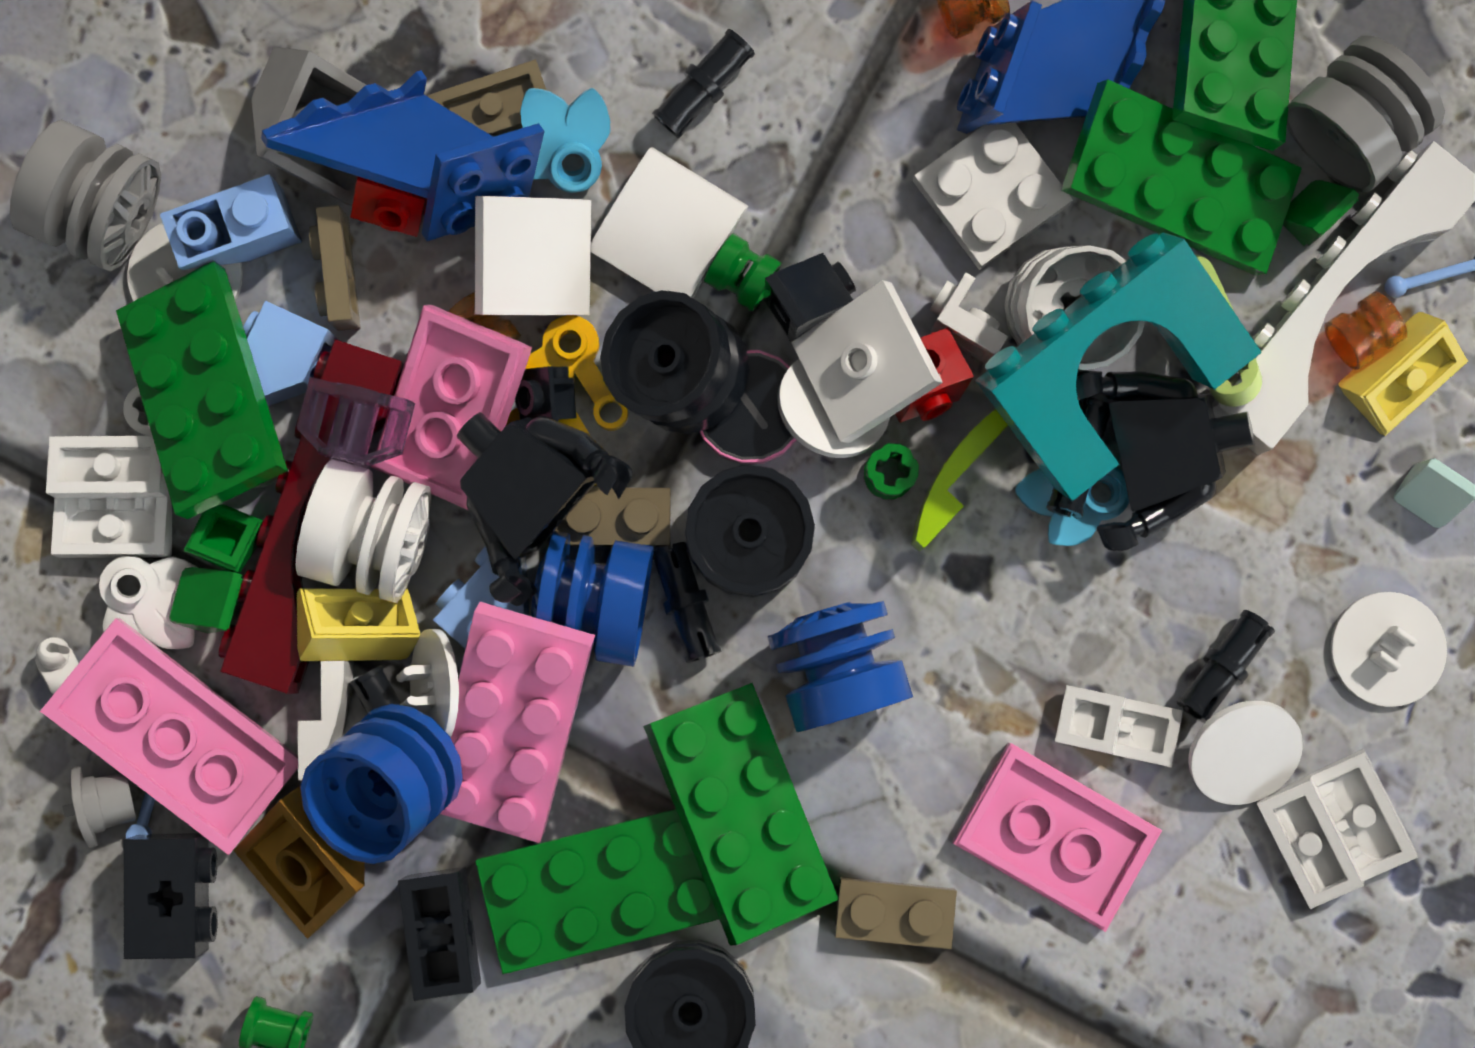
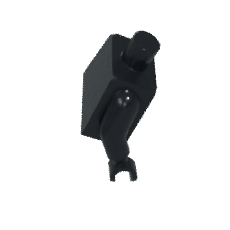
[1076,371,1255,551]
[457,412,633,606]

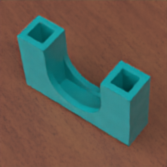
[975,232,1262,501]

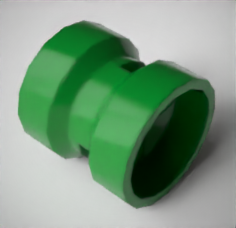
[704,233,782,312]

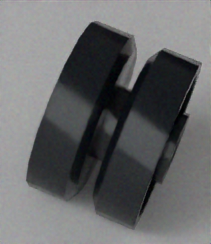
[600,290,750,434]
[685,464,815,598]
[624,940,756,1048]

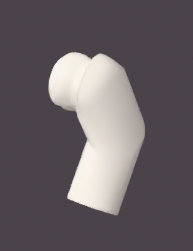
[35,637,79,695]

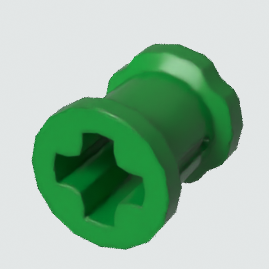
[863,443,919,500]
[238,996,314,1048]

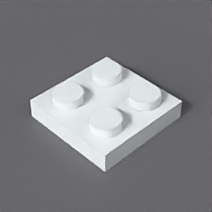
[912,123,1073,270]

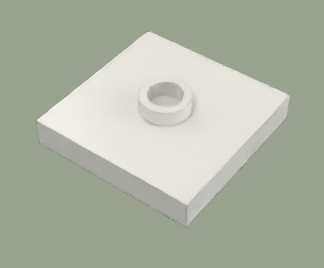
[791,280,943,443]

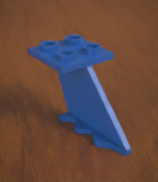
[957,0,1165,134]
[261,70,545,241]

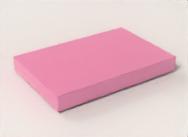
[371,305,532,510]
[952,742,1162,932]

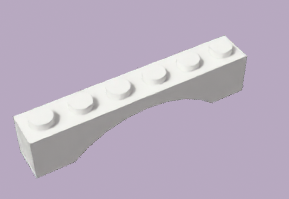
[1209,141,1475,456]

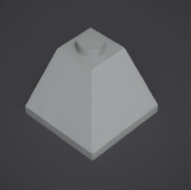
[251,47,366,206]

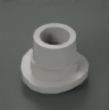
[62,766,136,848]

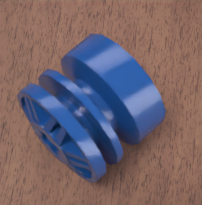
[531,531,654,667]
[767,601,913,732]
[300,704,463,864]

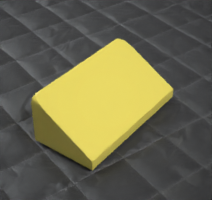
[1338,312,1468,436]
[297,588,420,661]

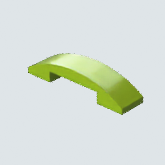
[911,409,1008,552]

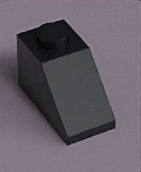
[763,253,856,344]

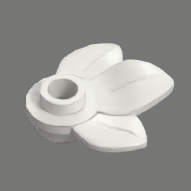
[99,556,198,649]

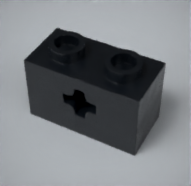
[124,833,218,959]
[398,867,481,1001]

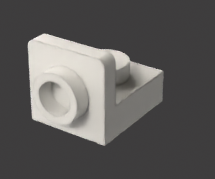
[930,272,1008,364]

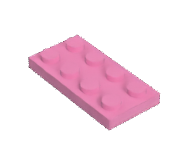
[440,602,595,843]
[40,618,298,855]

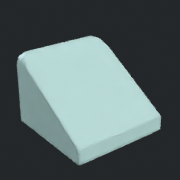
[1394,458,1475,528]

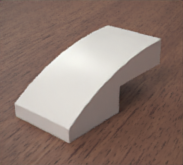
[298,661,354,780]
[1055,685,1184,768]

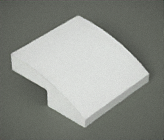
[590,147,748,298]
[475,196,591,315]
[46,436,172,558]
[1257,749,1418,909]

